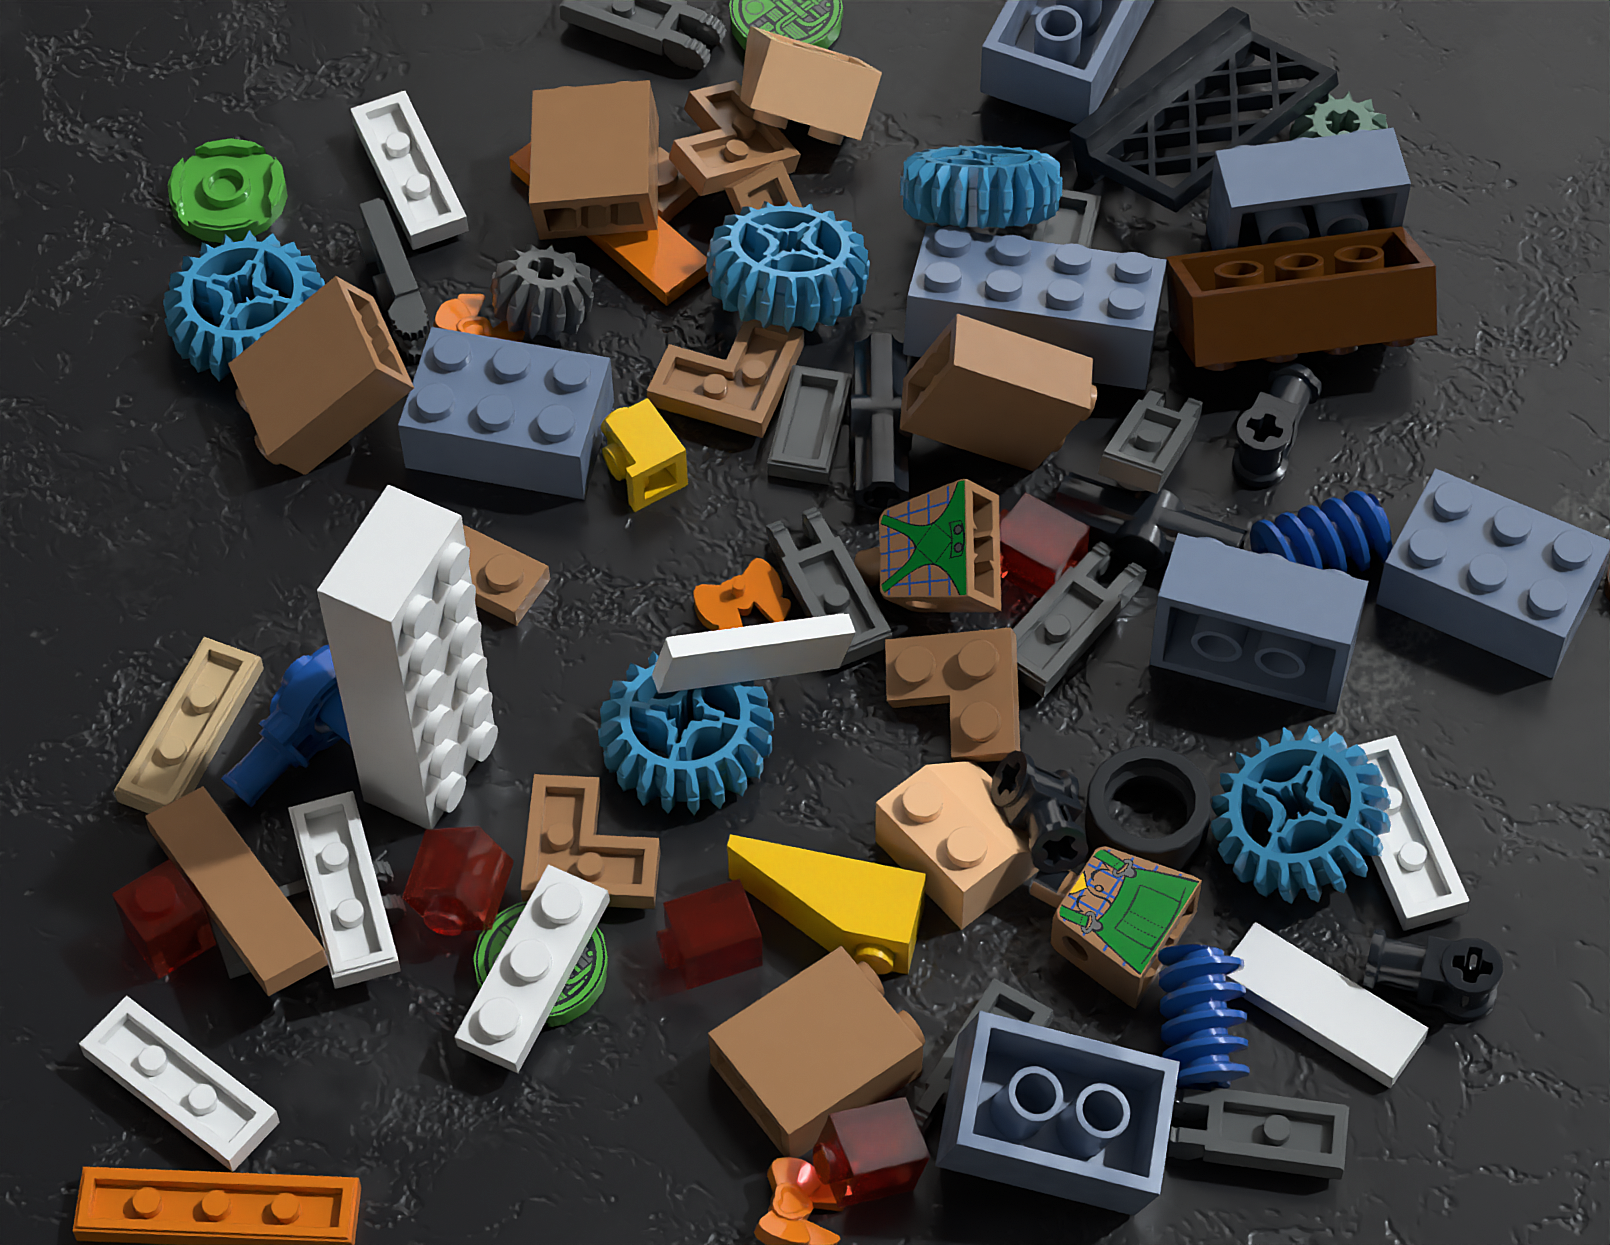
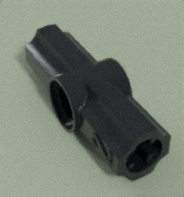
[849,333,913,513]
[1051,472,1248,570]

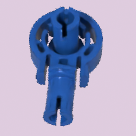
[221,644,352,808]

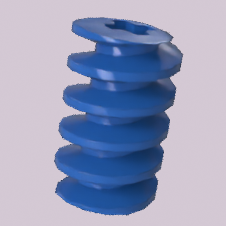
[1250,490,1393,573]
[1157,944,1250,1092]

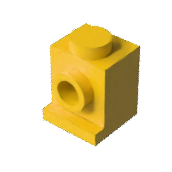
[600,398,688,512]

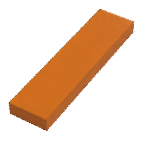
[509,142,708,306]
[73,1167,362,1245]

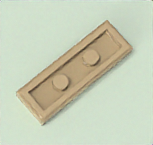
[114,637,264,814]

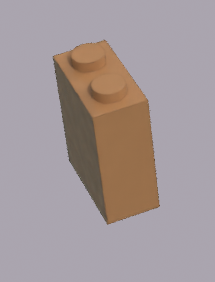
[529,80,659,240]
[228,276,414,475]
[900,314,1097,472]
[708,946,925,1158]

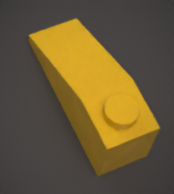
[727,834,926,975]

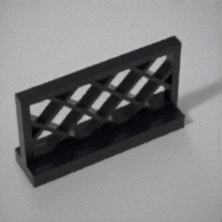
[1069,6,1339,213]

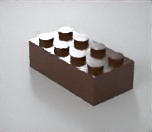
[1165,226,1437,371]

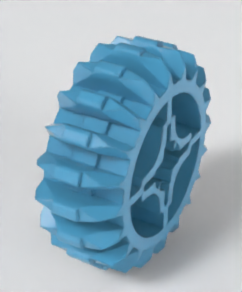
[900,145,1063,229]
[706,201,870,332]
[163,230,325,382]
[598,651,774,815]
[1211,725,1391,904]

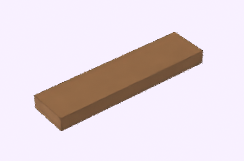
[145,786,328,996]

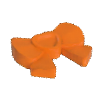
[432,294,525,342]
[693,558,791,631]
[754,1157,848,1245]

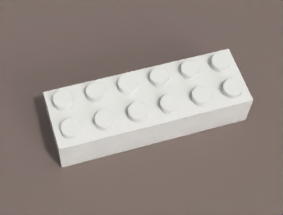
[317,485,498,831]

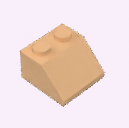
[740,26,882,145]
[875,761,1039,930]

